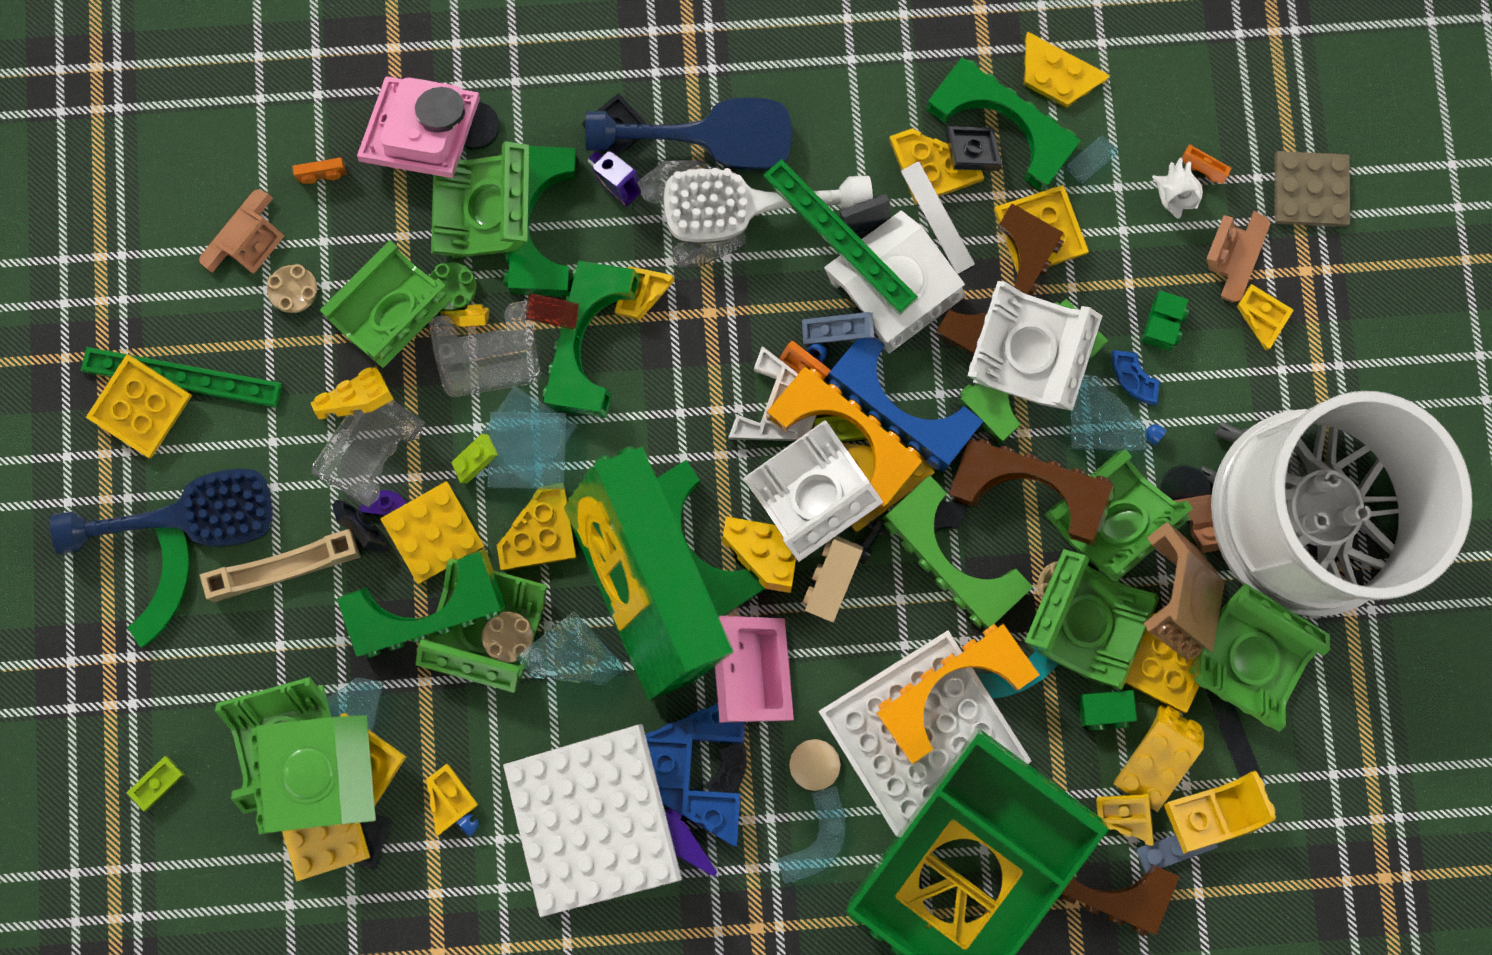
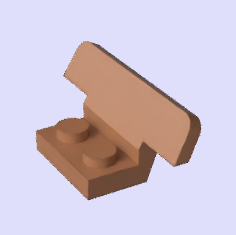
[199,189,285,274]
[1207,211,1270,303]
[1174,494,1220,553]

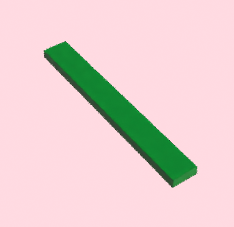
[763,159,918,316]
[81,347,283,409]

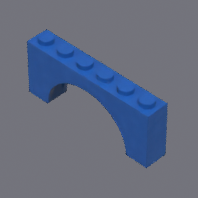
[826,337,983,472]

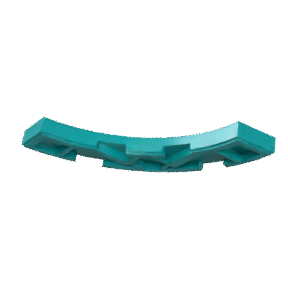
[976,651,1058,699]

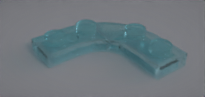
[777,786,846,884]

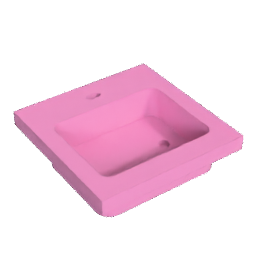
[357,77,480,178]
[715,616,794,722]

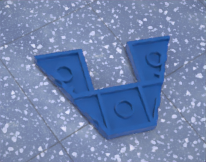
[645,703,745,847]

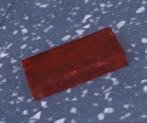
[525,294,579,329]

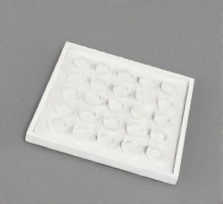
[818,631,1032,836]
[503,724,682,917]

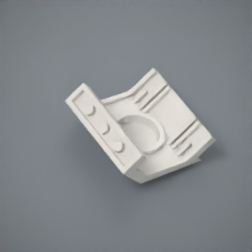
[824,210,966,354]
[968,281,1102,411]
[743,420,883,562]

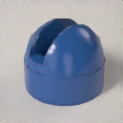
[806,343,827,363]
[1145,424,1167,446]
[456,814,479,837]

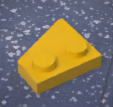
[615,266,675,320]
[1237,284,1294,351]
[441,304,490,327]
[426,764,478,836]
[1096,795,1154,845]

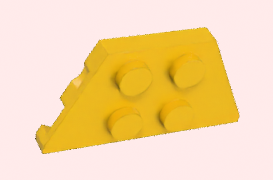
[1024,32,1110,108]

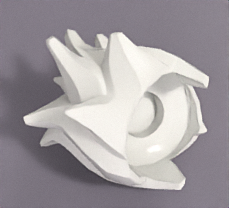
[1152,158,1203,219]

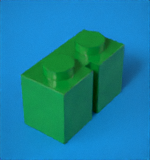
[1141,290,1189,351]
[1078,690,1137,731]

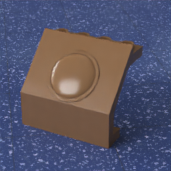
[1143,522,1225,660]

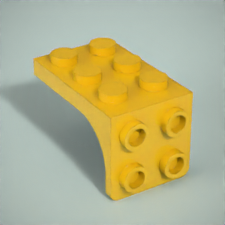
[1114,705,1204,812]
[1164,771,1276,854]

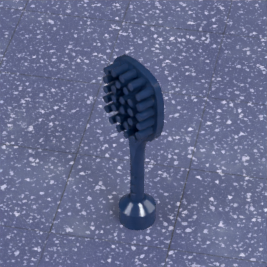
[586,98,792,170]
[50,469,273,555]

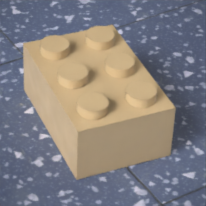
[802,536,863,622]

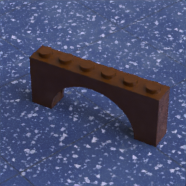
[936,203,1064,356]
[949,439,1115,547]
[1060,864,1180,936]

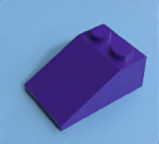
[664,808,717,877]

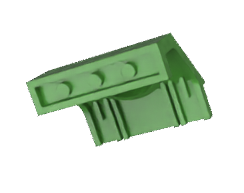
[431,141,529,259]
[320,240,454,368]
[1045,449,1193,582]
[1025,549,1159,690]
[416,558,548,693]
[1189,583,1330,732]
[215,677,331,814]
[250,715,376,834]

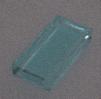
[1066,135,1118,185]

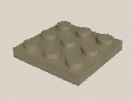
[1275,151,1350,227]

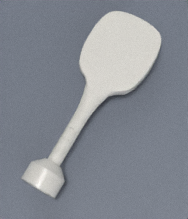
[664,168,873,242]

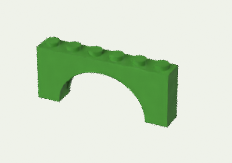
[958,299,1108,446]
[882,475,1033,629]

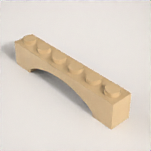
[200,529,361,602]

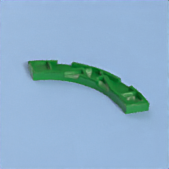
[127,528,190,649]

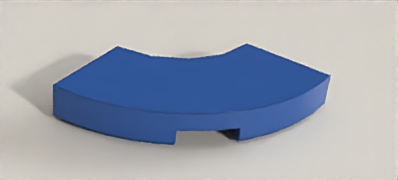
[1111,350,1160,406]

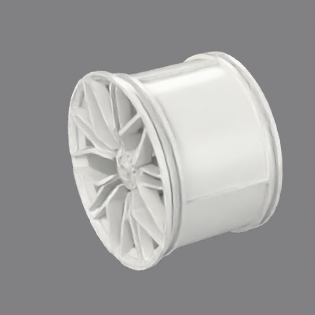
[1211,391,1472,616]

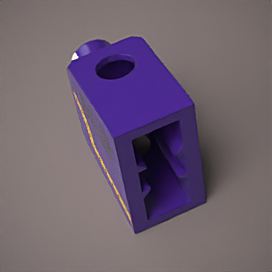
[588,151,643,208]

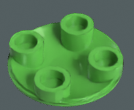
[429,262,476,311]

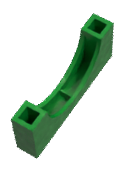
[926,57,1081,192]
[504,146,577,297]
[543,261,640,418]
[657,460,767,616]
[337,549,506,658]

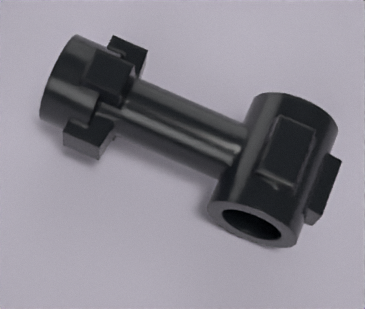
[855,518,886,564]

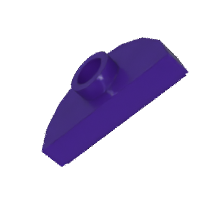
[359,490,406,516]

